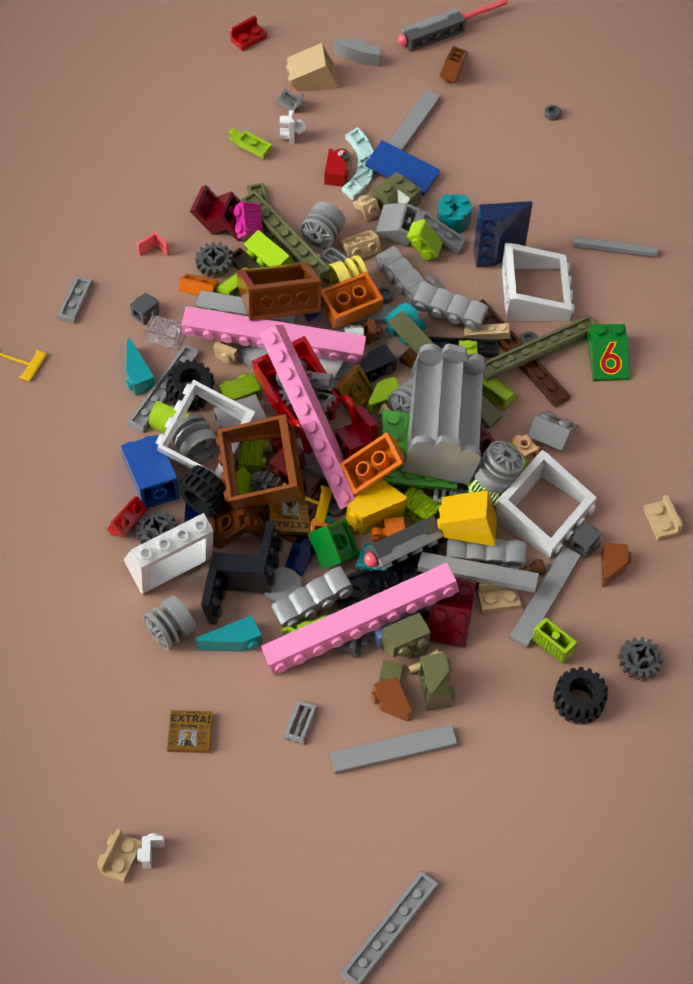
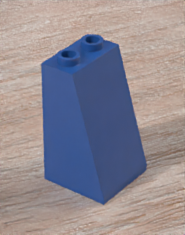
[121,434,180,509]

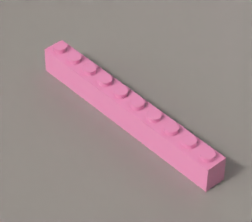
[181,306,366,364]
[259,325,358,509]
[261,563,459,675]

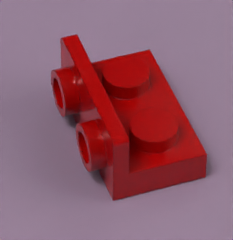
[230,15,267,51]
[106,496,148,537]

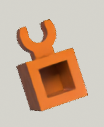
[371,516,405,542]

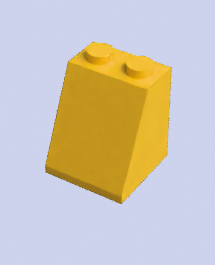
[346,479,407,535]
[437,490,497,546]

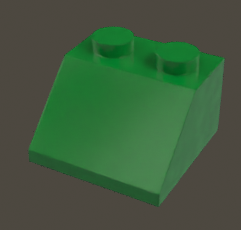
[308,518,360,570]

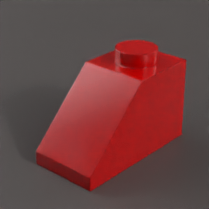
[324,148,350,187]

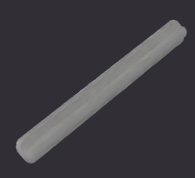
[572,236,658,257]

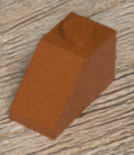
[601,543,631,587]
[371,676,412,722]

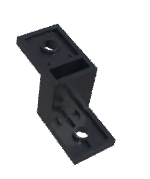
[201,521,283,625]

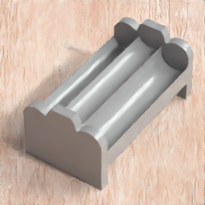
[401,344,486,485]

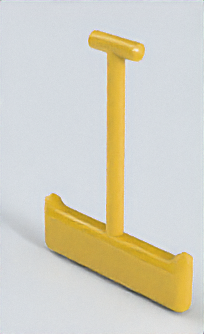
[0,350,47,382]
[283,483,332,523]

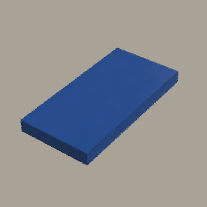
[365,140,440,196]

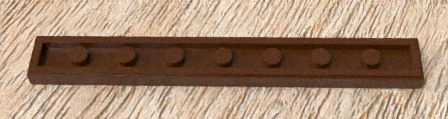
[478,299,570,407]

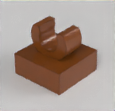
[362,319,383,345]

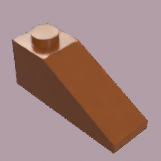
[439,46,468,83]

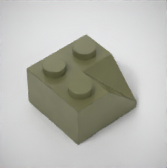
[373,172,422,210]
[381,613,431,658]
[418,652,455,711]

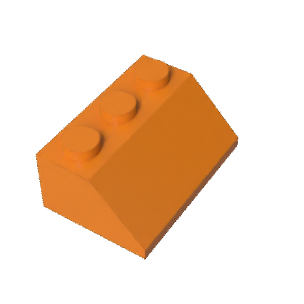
[321,272,384,330]
[340,432,405,496]

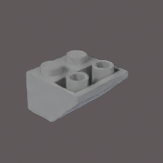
[375,203,421,247]
[528,411,577,451]

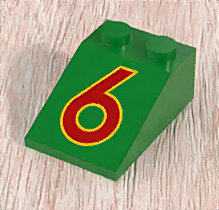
[586,324,630,381]

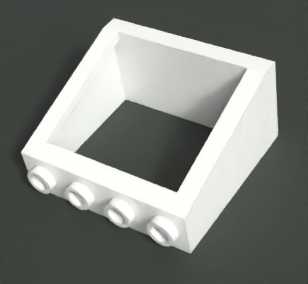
[502,243,575,321]
[156,380,255,480]
[495,450,597,558]
[123,513,213,594]

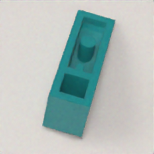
[125,338,155,396]
[196,615,262,652]

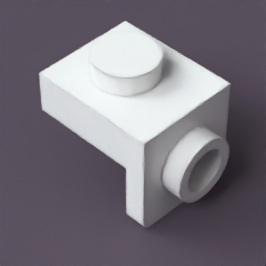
[137,833,165,869]

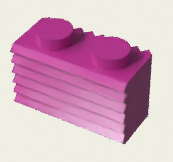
[233,201,263,240]

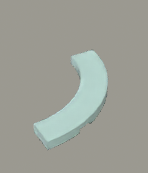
[342,127,374,201]

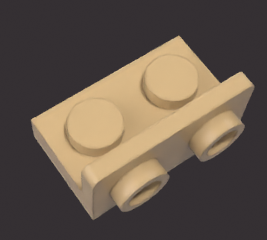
[339,230,381,259]
[643,494,683,541]
[477,583,521,614]
[97,828,142,883]

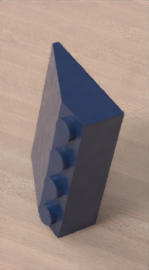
[473,201,533,267]

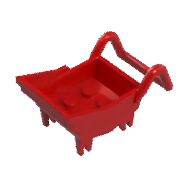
[252,336,356,454]

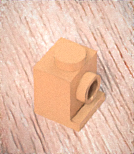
[511,434,540,463]

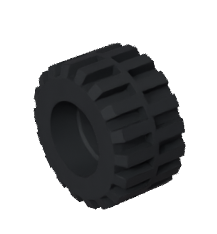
[166,360,215,411]
[177,465,226,517]
[553,667,608,725]

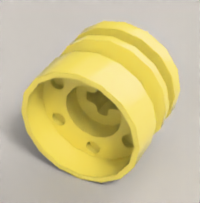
[328,255,368,286]

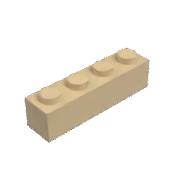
[464,323,511,340]

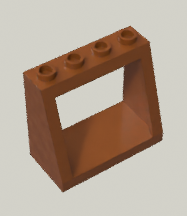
[237,262,321,321]
[216,414,305,508]

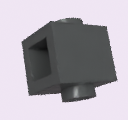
[130,292,159,325]
[569,522,601,558]

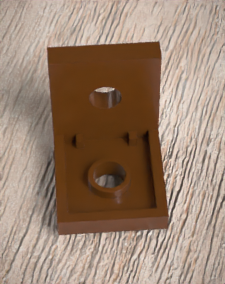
[211,493,269,549]

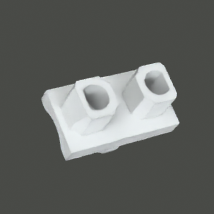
[280,110,306,144]

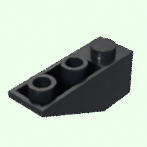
[359,344,397,382]

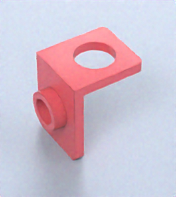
[137,232,169,256]

